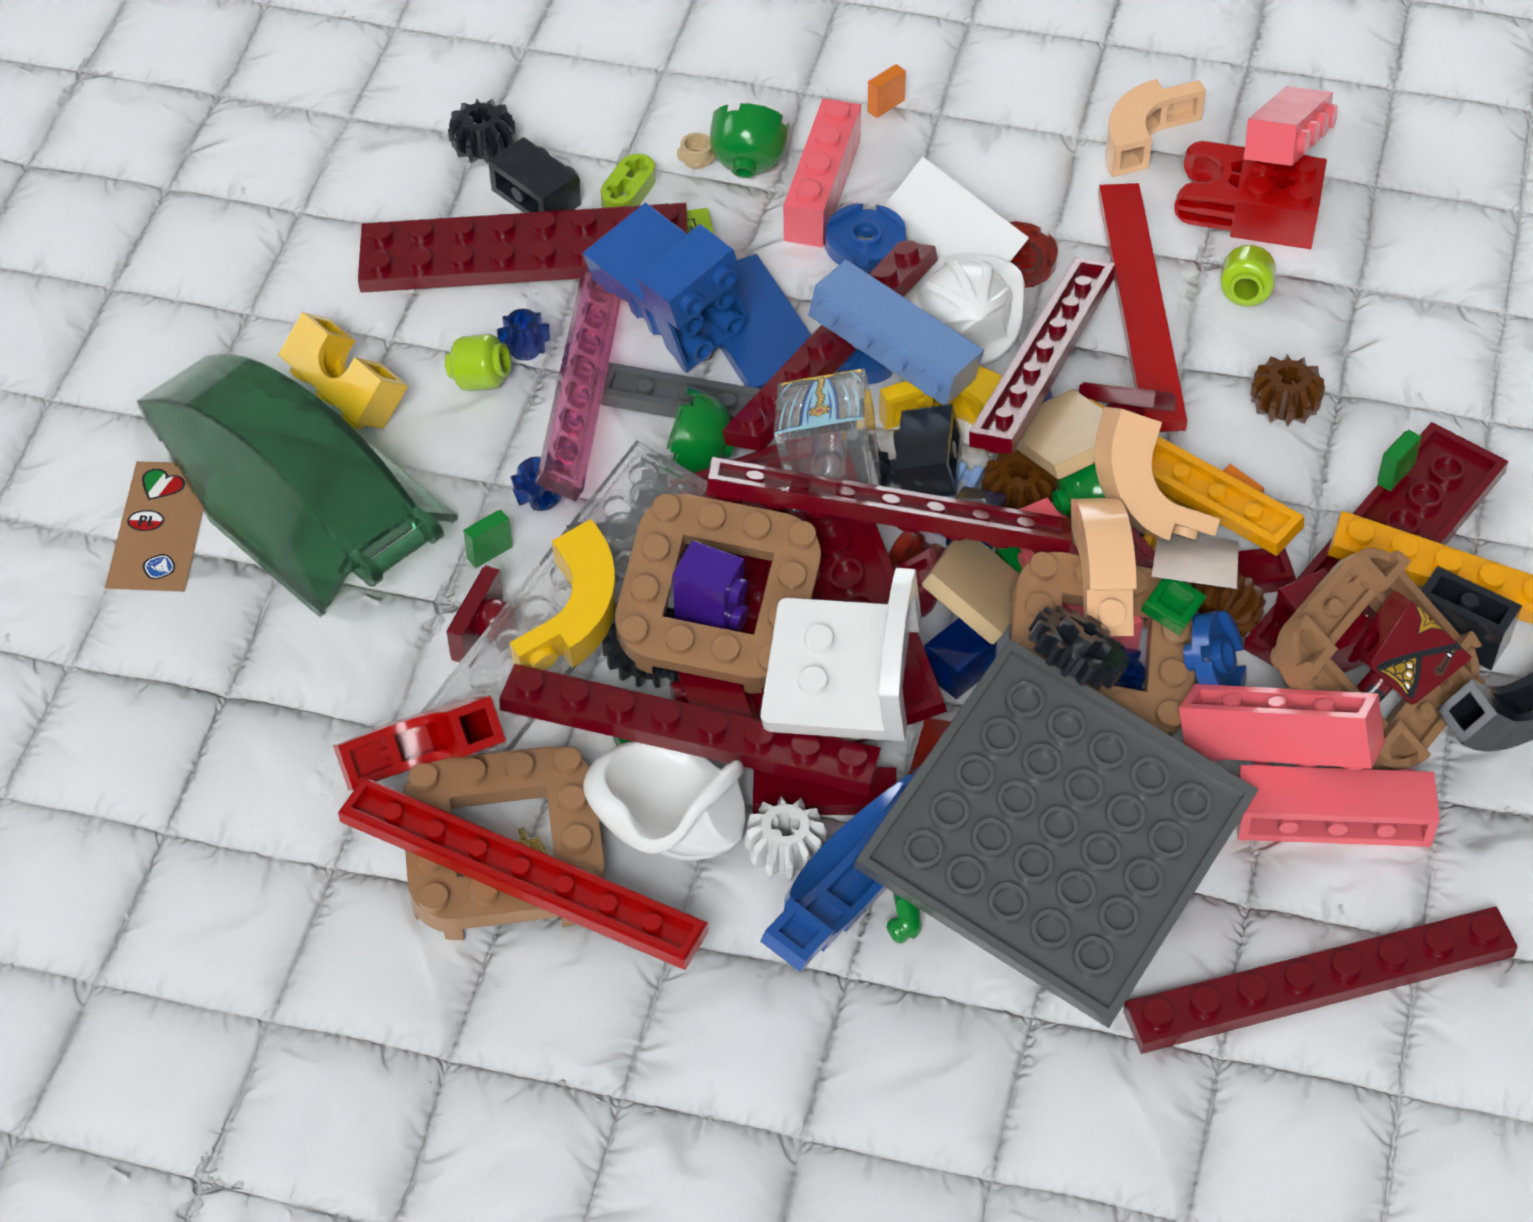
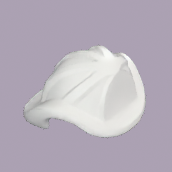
[904,253,1025,366]
[583,741,745,860]

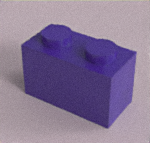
[672,540,749,632]

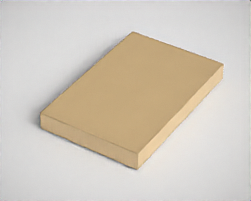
[1016,389,1103,479]
[922,539,1020,645]

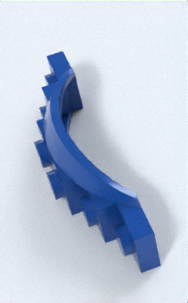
[760,767,920,972]

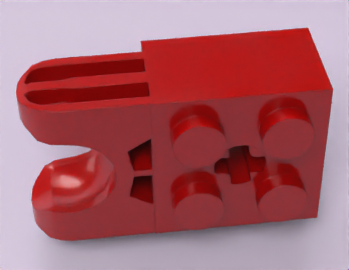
[1174,141,1327,250]

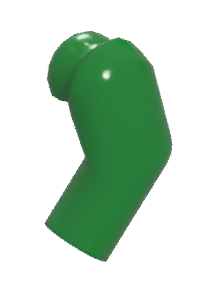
[886,892,922,944]

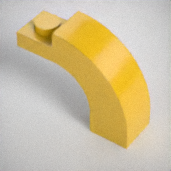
[879,366,1003,430]
[509,519,617,670]

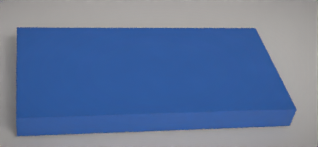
[719,254,811,389]

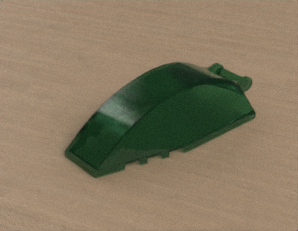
[137,354,458,617]

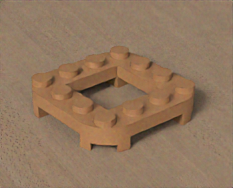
[615,494,821,693]
[1270,547,1486,770]
[1009,552,1198,737]
[402,746,606,940]

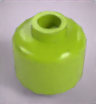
[1220,245,1276,307]
[445,334,511,391]

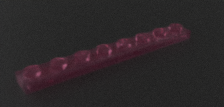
[536,263,621,502]

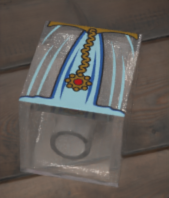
[774,368,881,513]

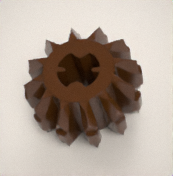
[1250,354,1325,427]
[981,449,1057,509]
[1191,571,1266,637]

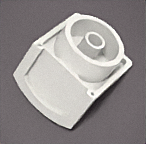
[761,568,921,742]

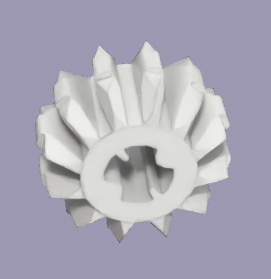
[744,795,827,881]

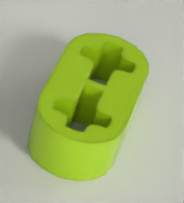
[600,153,656,208]

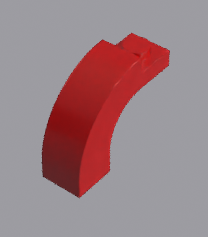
[333,695,506,791]

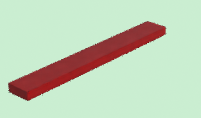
[1098,183,1188,432]
[338,777,709,970]

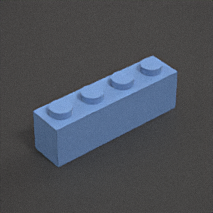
[808,260,984,405]

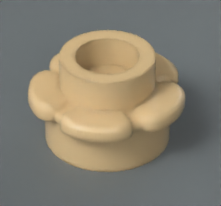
[677,133,715,169]

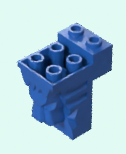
[583,202,749,373]

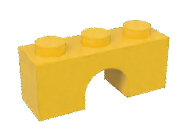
[278,312,408,429]

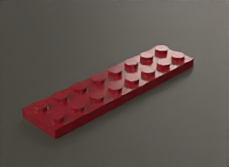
[358,202,688,293]
[1244,422,1509,667]

